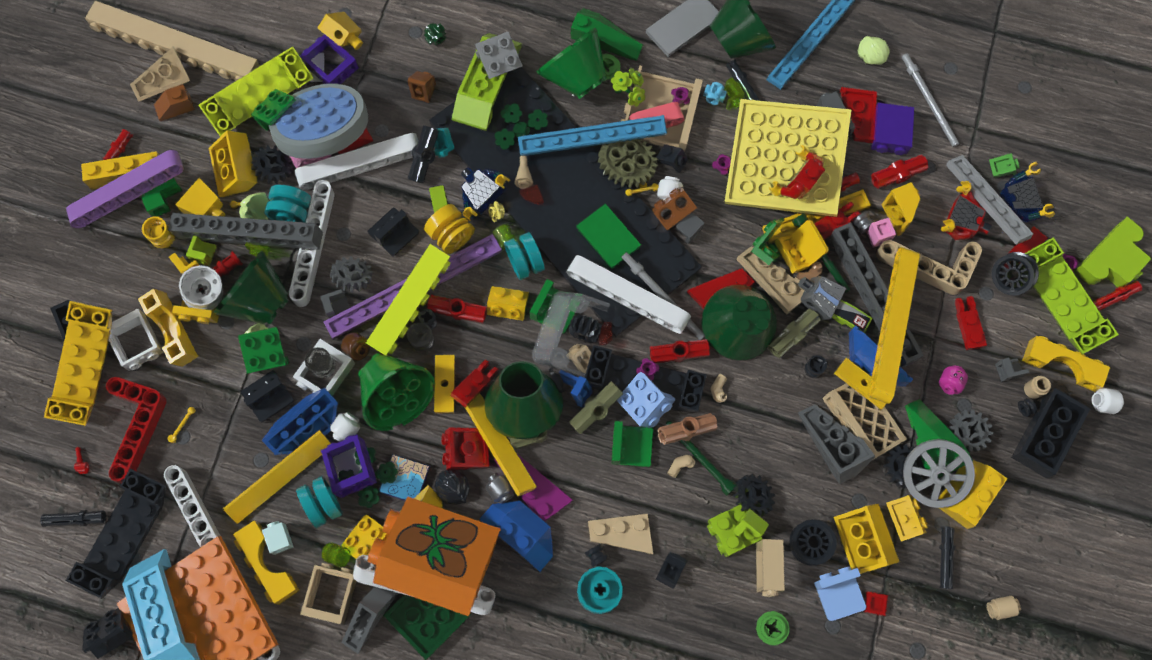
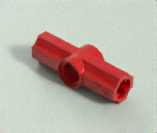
[871,154,929,189]
[427,295,487,324]
[649,339,710,364]

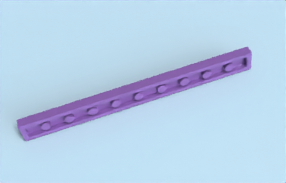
[324,234,502,340]

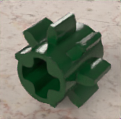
[424,23,446,45]

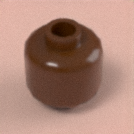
[341,333,370,361]

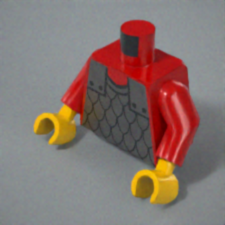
[769,145,825,200]
[941,181,992,240]

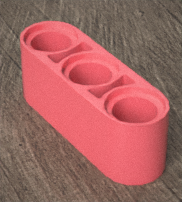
[629,102,685,128]

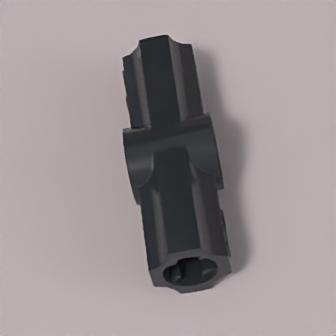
[407,125,439,183]

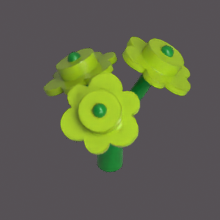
[611,68,645,107]

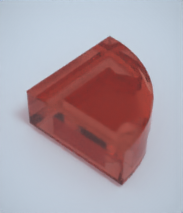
[520,185,544,204]
[599,322,612,345]

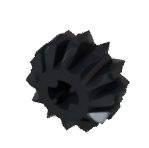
[569,315,602,343]

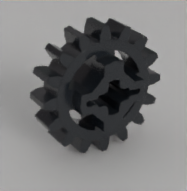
[251,145,293,184]
[883,445,925,489]
[733,474,775,517]

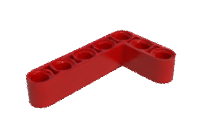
[106,377,167,484]

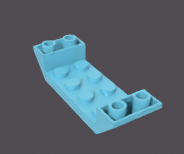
[122,549,200,660]

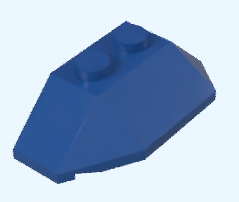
[849,326,913,387]
[262,388,338,455]
[479,501,553,572]

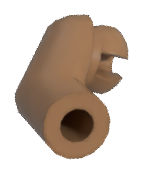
[797,262,823,280]

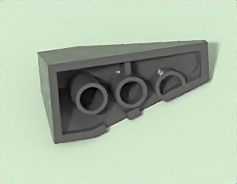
[798,404,875,484]

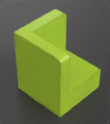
[186,236,217,266]
[732,509,769,537]

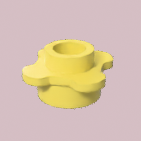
[488,201,505,222]

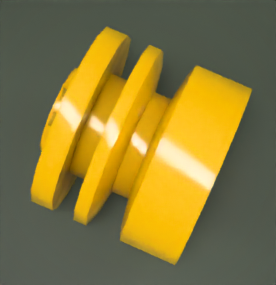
[424,204,475,255]

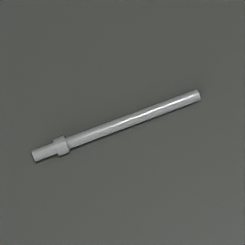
[902,53,959,147]
[621,252,704,340]

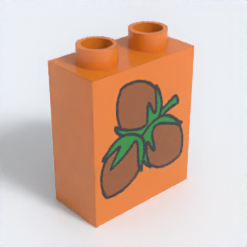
[367,497,500,616]

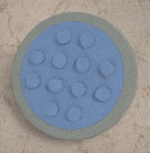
[269,84,368,159]

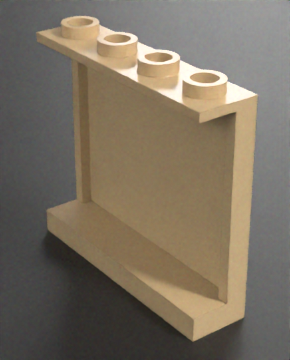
[621,65,703,152]

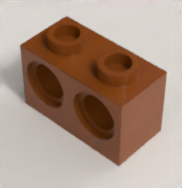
[652,187,697,230]

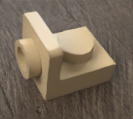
[566,344,591,375]

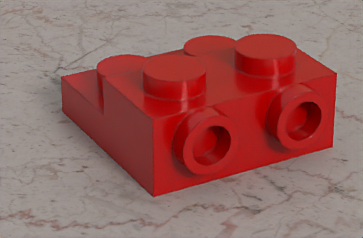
[441,427,489,470]

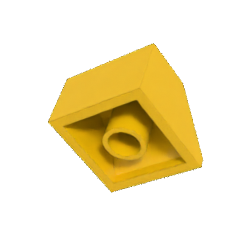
[881,182,920,236]

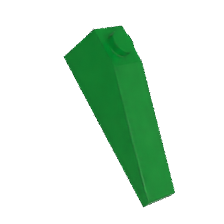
[571,8,643,61]
[905,399,973,478]

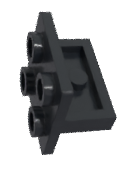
[367,207,419,257]
[241,370,294,423]
[82,608,133,659]

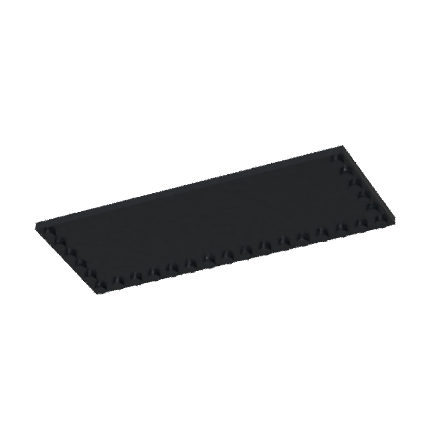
[429,67,702,337]

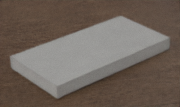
[646,0,719,57]

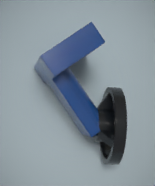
[548,367,593,408]

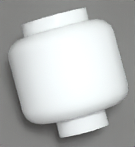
[657,176,683,201]
[1092,388,1124,414]
[330,412,360,442]

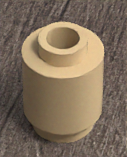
[1024,376,1051,399]
[987,595,1021,620]

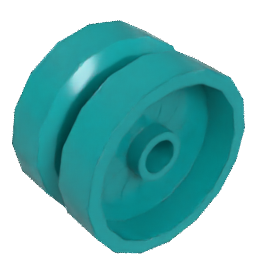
[264,185,311,223]
[504,232,545,280]
[296,476,343,528]
[577,567,623,614]

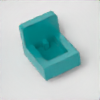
[434,128,454,158]

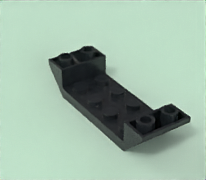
[584,345,707,412]
[65,469,166,599]

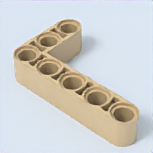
[876,240,982,295]

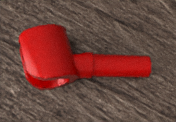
[74,447,89,474]

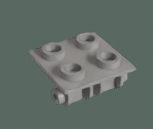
[475,32,522,79]

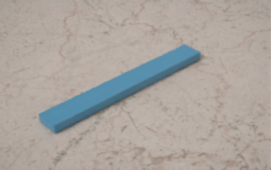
[767,0,855,90]
[518,115,667,156]

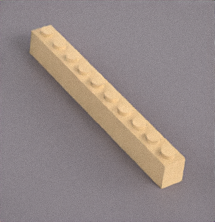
[85,1,260,81]

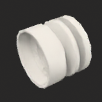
[179,265,223,310]

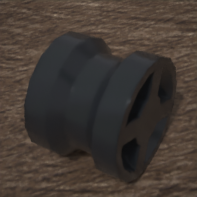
[585,543,610,568]

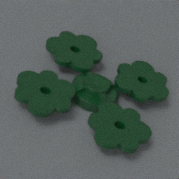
[495,104,548,155]
[338,447,398,508]

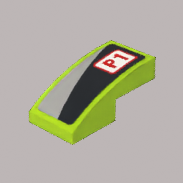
[832,300,872,333]

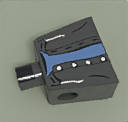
[798,276,846,320]

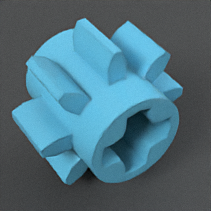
[703,82,727,105]

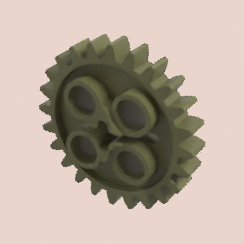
[598,139,657,188]

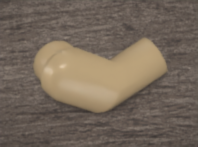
[710,374,727,403]
[667,455,695,478]

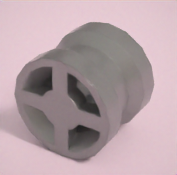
[852,211,875,234]

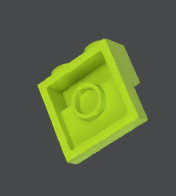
[707,505,762,557]

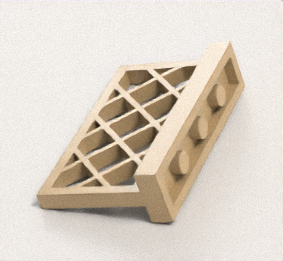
[822,383,907,460]

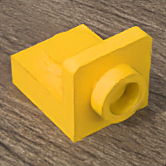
[169,253,199,275]

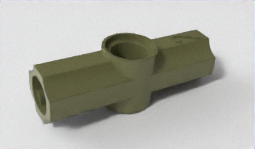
[768,308,821,359]
[569,381,624,434]

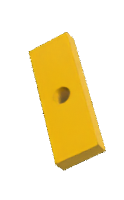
[434,355,455,413]
[834,358,887,409]

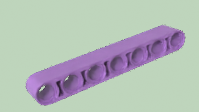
[66,150,184,228]

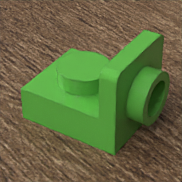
[989,153,1020,178]

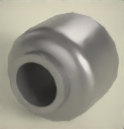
[486,472,514,504]

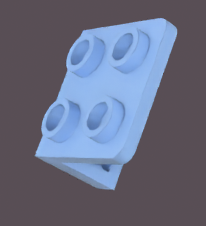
[617,372,675,428]
[814,566,866,621]

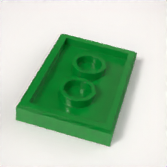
[576,204,641,269]

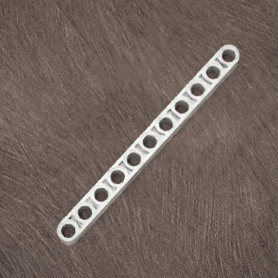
[164,465,280,660]

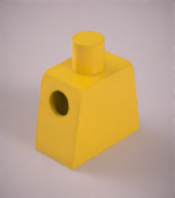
[318,12,363,50]
[175,178,225,217]

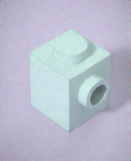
[262,521,294,555]

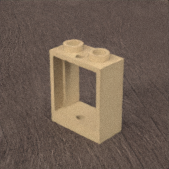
[756,539,784,597]
[300,563,356,625]

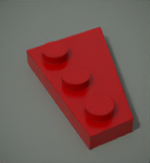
[840,87,877,143]
[687,268,755,309]

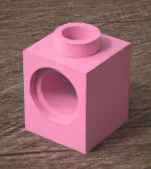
[866,218,896,248]

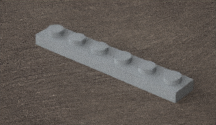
[946,155,1033,245]

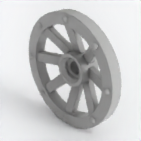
[903,439,975,508]

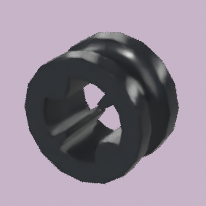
[1018,397,1037,417]

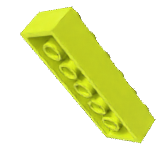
[366,244,451,355]

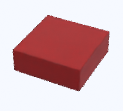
[864,591,888,616]

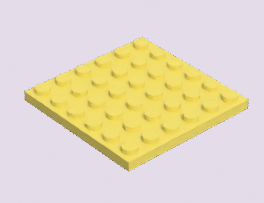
[725,99,851,217]

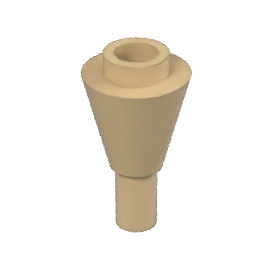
[515,155,533,189]

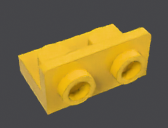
[886,495,928,541]

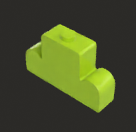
[1074,216,1151,287]

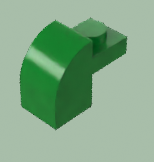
[142,177,183,217]

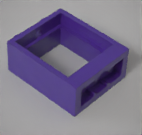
[300,34,359,84]
[321,435,377,498]

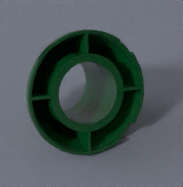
[710,0,776,59]
[485,361,563,439]

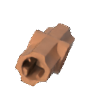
[658,413,718,445]

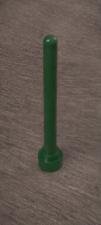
[792,213,850,293]
[666,421,737,496]

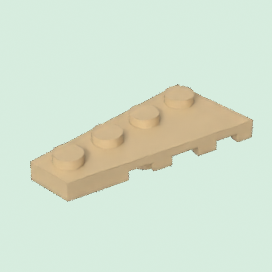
[736,246,804,315]

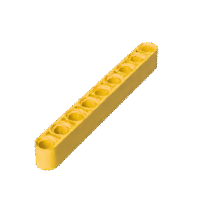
[868,247,920,404]

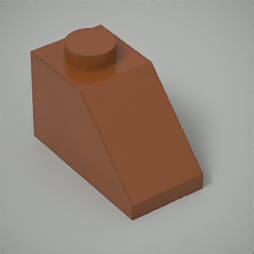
[408,71,436,103]
[154,84,195,122]

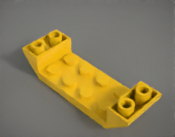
[44,301,112,426]

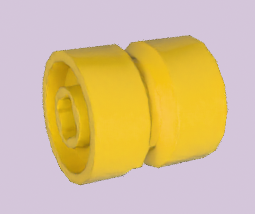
[142,216,175,249]

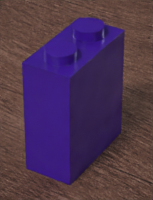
[871,103,914,155]

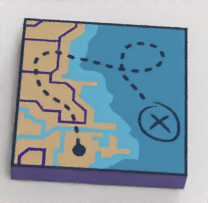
[379,454,430,501]

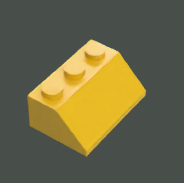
[209,130,258,197]
[938,460,1007,529]
[833,503,899,574]

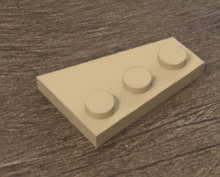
[130,46,190,101]
[588,514,653,555]

